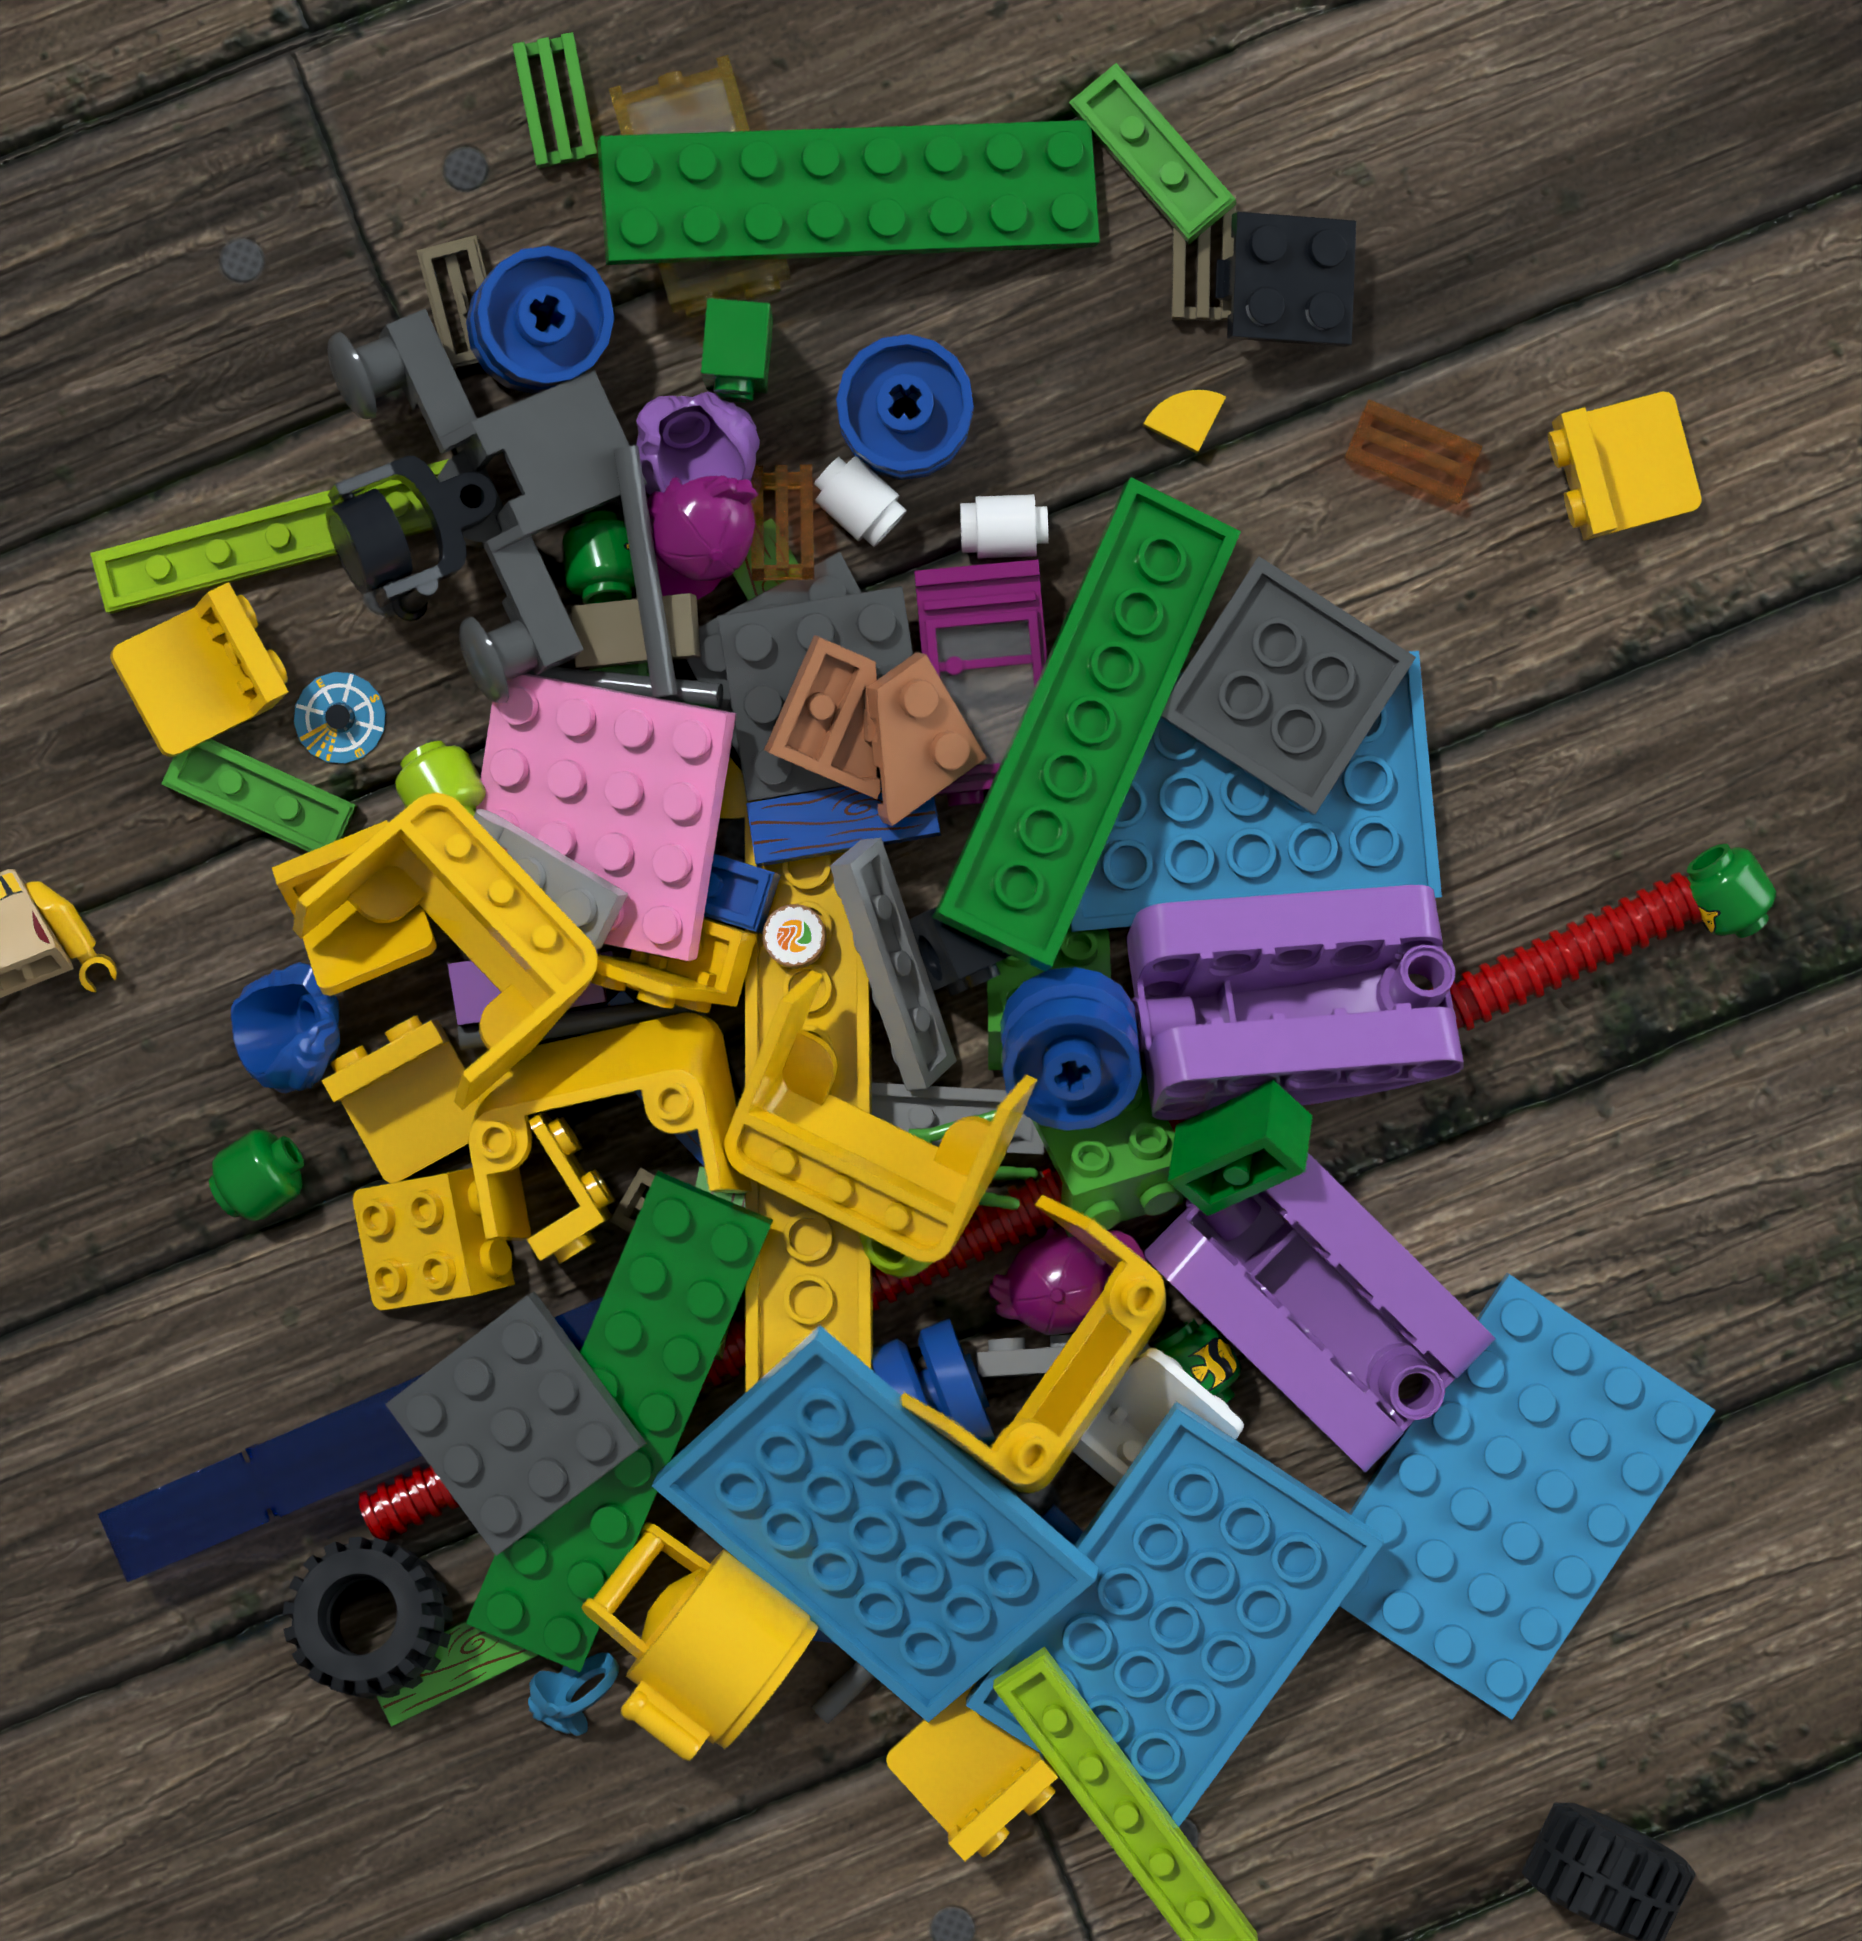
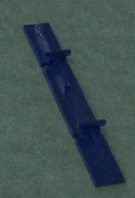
[98,1296,604,1582]

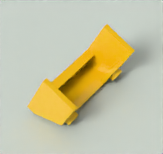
[293,793,598,1111]
[724,970,1037,1262]
[469,1012,752,1241]
[901,1195,1166,1493]

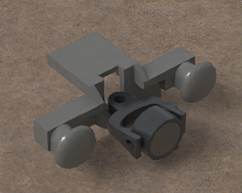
[326,309,647,703]

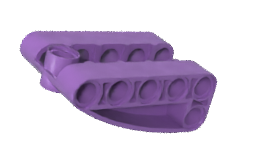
[1126,885,1464,1120]
[1143,1153,1495,1473]

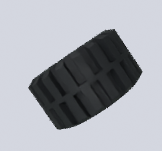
[283,1537,453,1699]
[1522,1802,1696,1941]

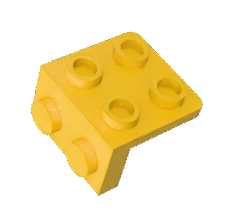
[1548,391,1702,541]
[110,582,289,757]
[272,820,437,996]
[591,917,757,1013]
[321,1015,479,1183]
[527,1113,615,1264]
[353,1167,515,1310]
[886,1682,1058,1862]

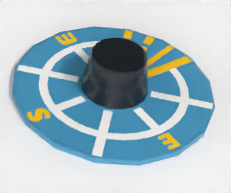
[294,672,386,764]

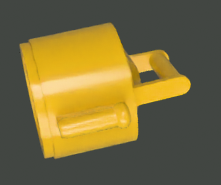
[581,1522,819,1761]

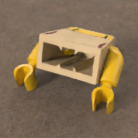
[0,869,117,998]

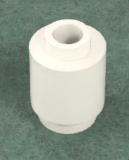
[814,456,907,547]
[960,494,1049,558]

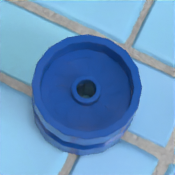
[466,246,614,394]
[836,334,974,480]
[1000,967,1142,1131]
[871,1318,997,1449]

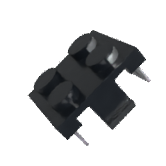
[1215,211,1356,347]

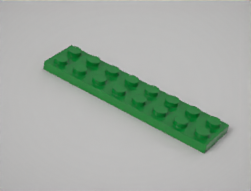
[597,120,1100,265]
[933,477,1241,972]
[466,1171,773,1672]

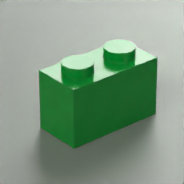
[701,298,773,402]
[1168,1080,1313,1216]

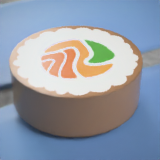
[763,904,827,969]

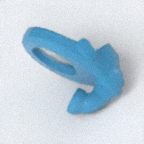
[528,1652,620,1736]

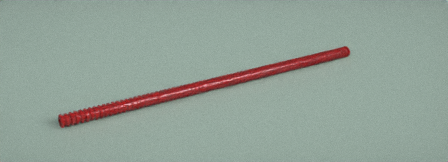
[358,872,1702,1541]

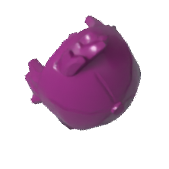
[647,475,758,600]
[989,1226,1147,1335]

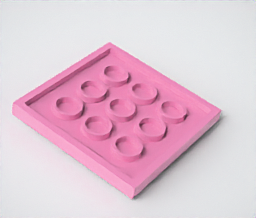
[475,673,736,961]

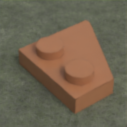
[764,635,881,799]
[867,652,987,826]

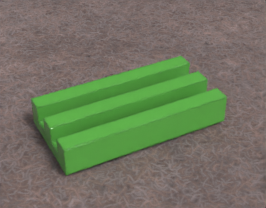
[512,32,598,169]

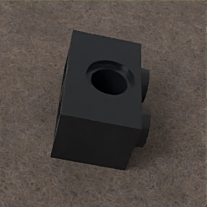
[909,906,1012,997]

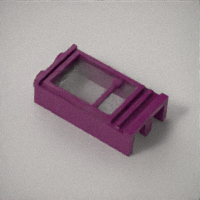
[914,559,1047,806]

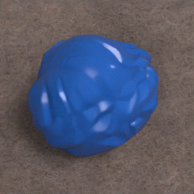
[231,962,340,1094]

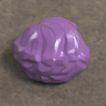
[636,392,760,495]

